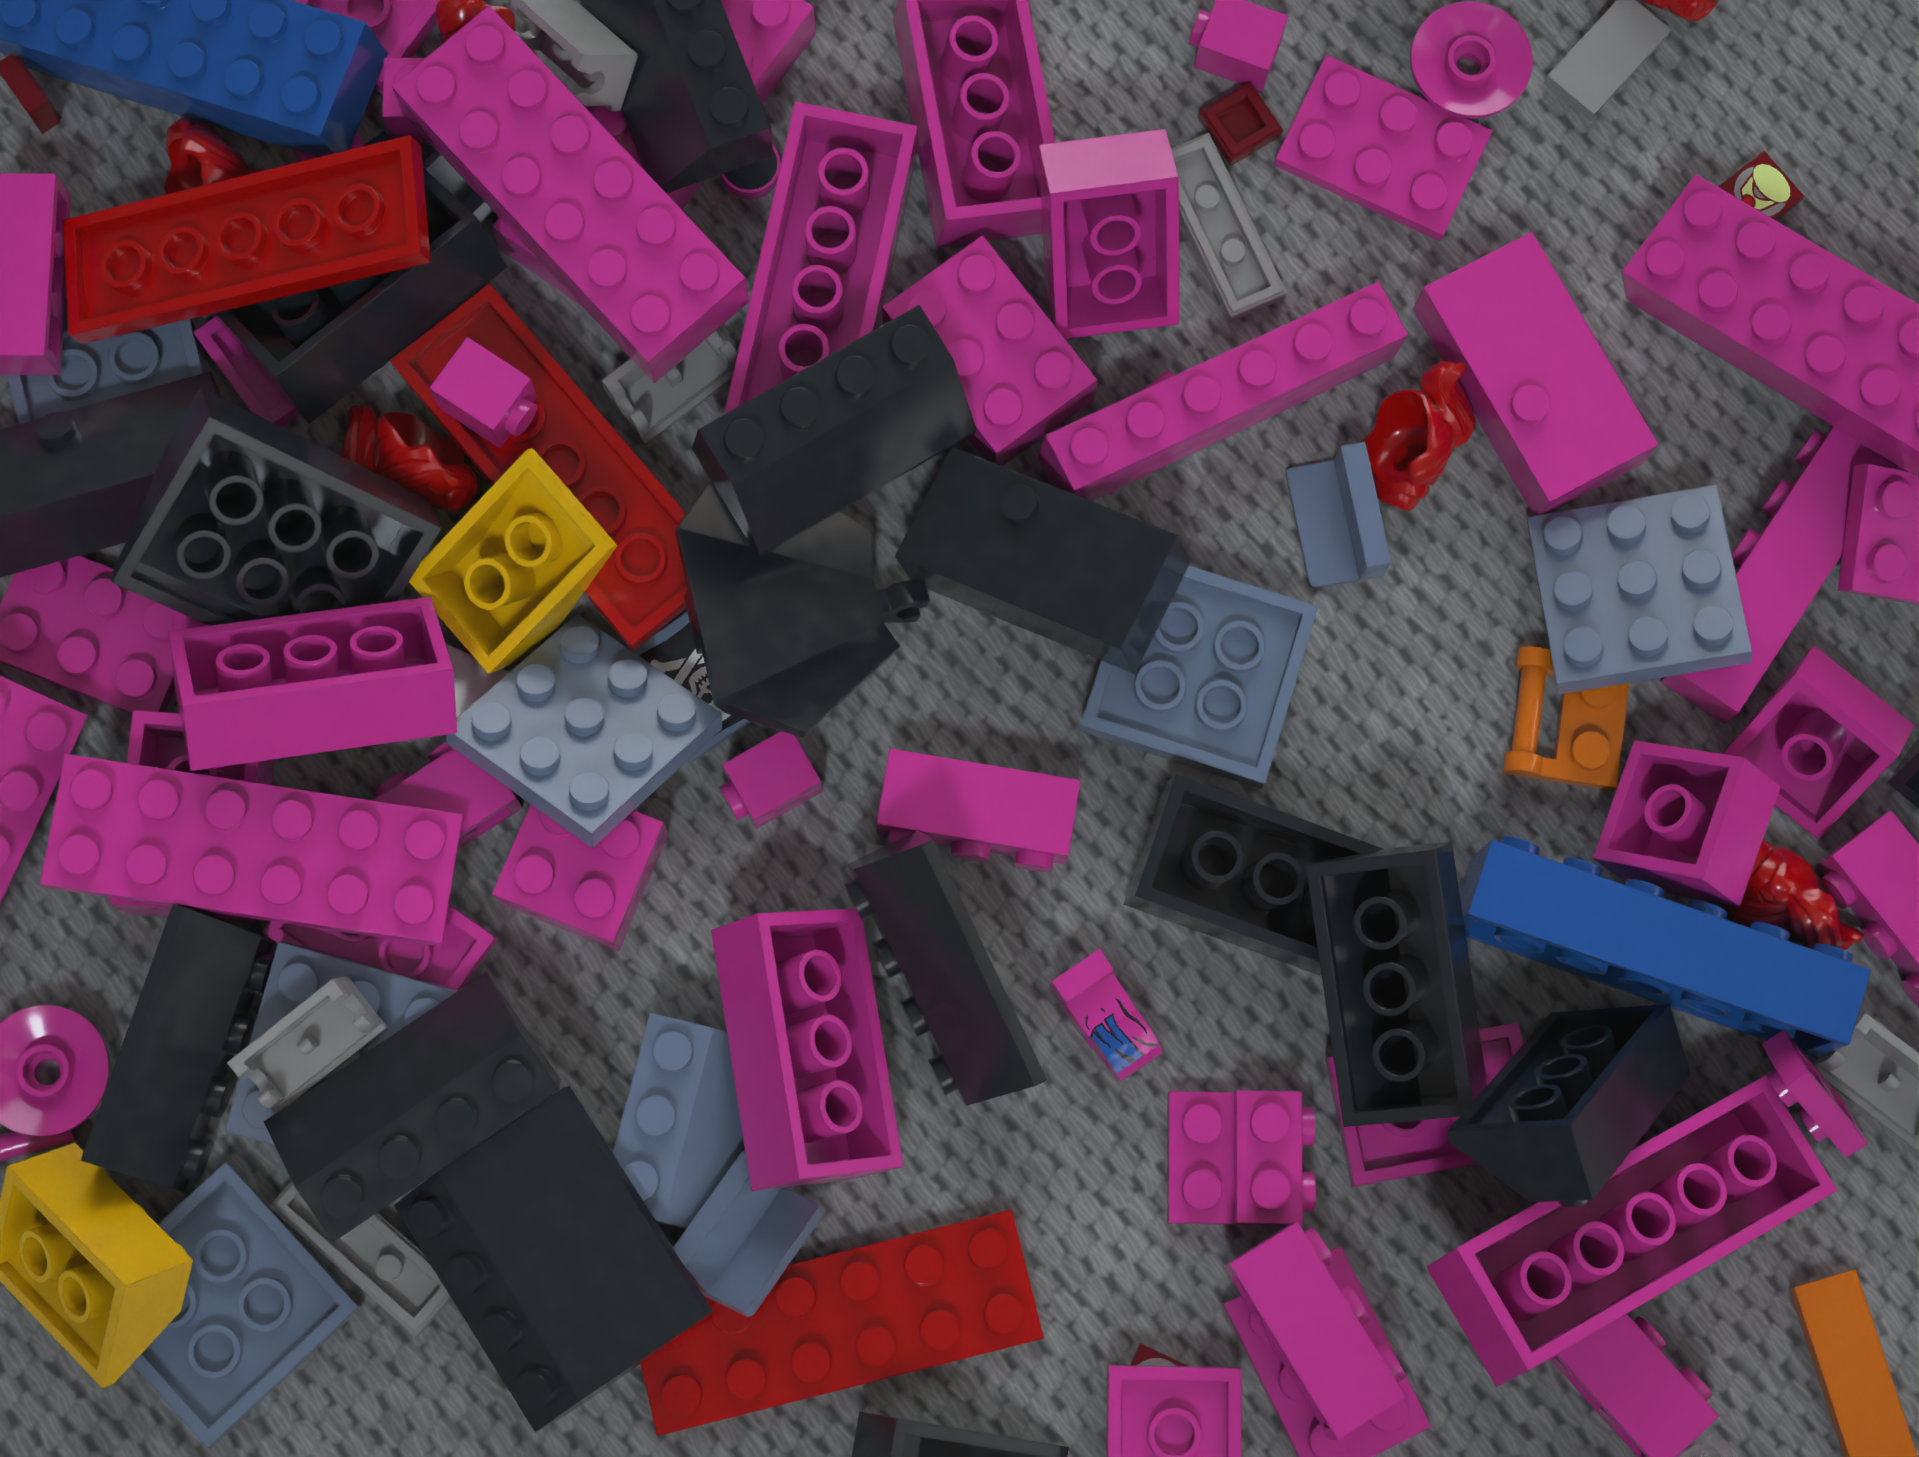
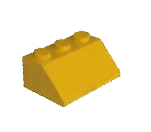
[0,1143,193,1389]

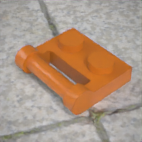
[1502,646,1629,791]

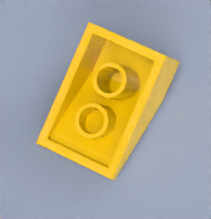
[409,448,618,674]

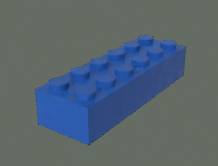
[0,0,388,157]
[1459,836,1871,1057]

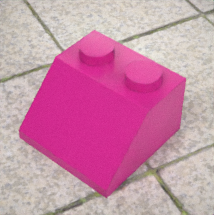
[1722,645,1915,839]

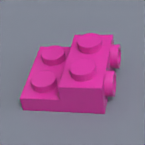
[1167,1090,1316,1226]

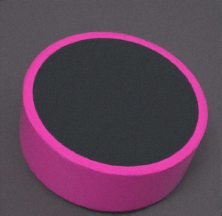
[720,144,781,199]

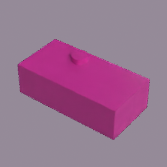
[893,0,1056,247]
[1413,232,1659,516]
[168,597,457,771]
[711,909,904,1191]

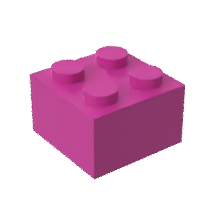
[1593,740,1781,907]
[492,804,668,952]

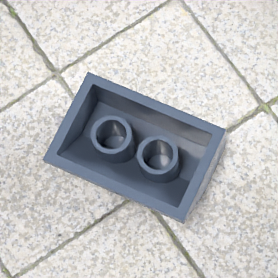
[613,1013,745,1230]

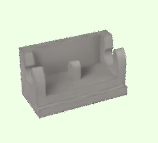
[508,0,638,111]
[601,331,737,446]
[227,976,388,1109]
[1814,1013,1919,1150]

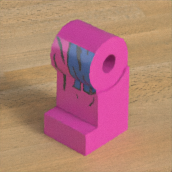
[1049,949,1163,1082]

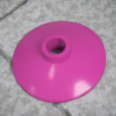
[1410,1,1533,118]
[0,1005,110,1137]

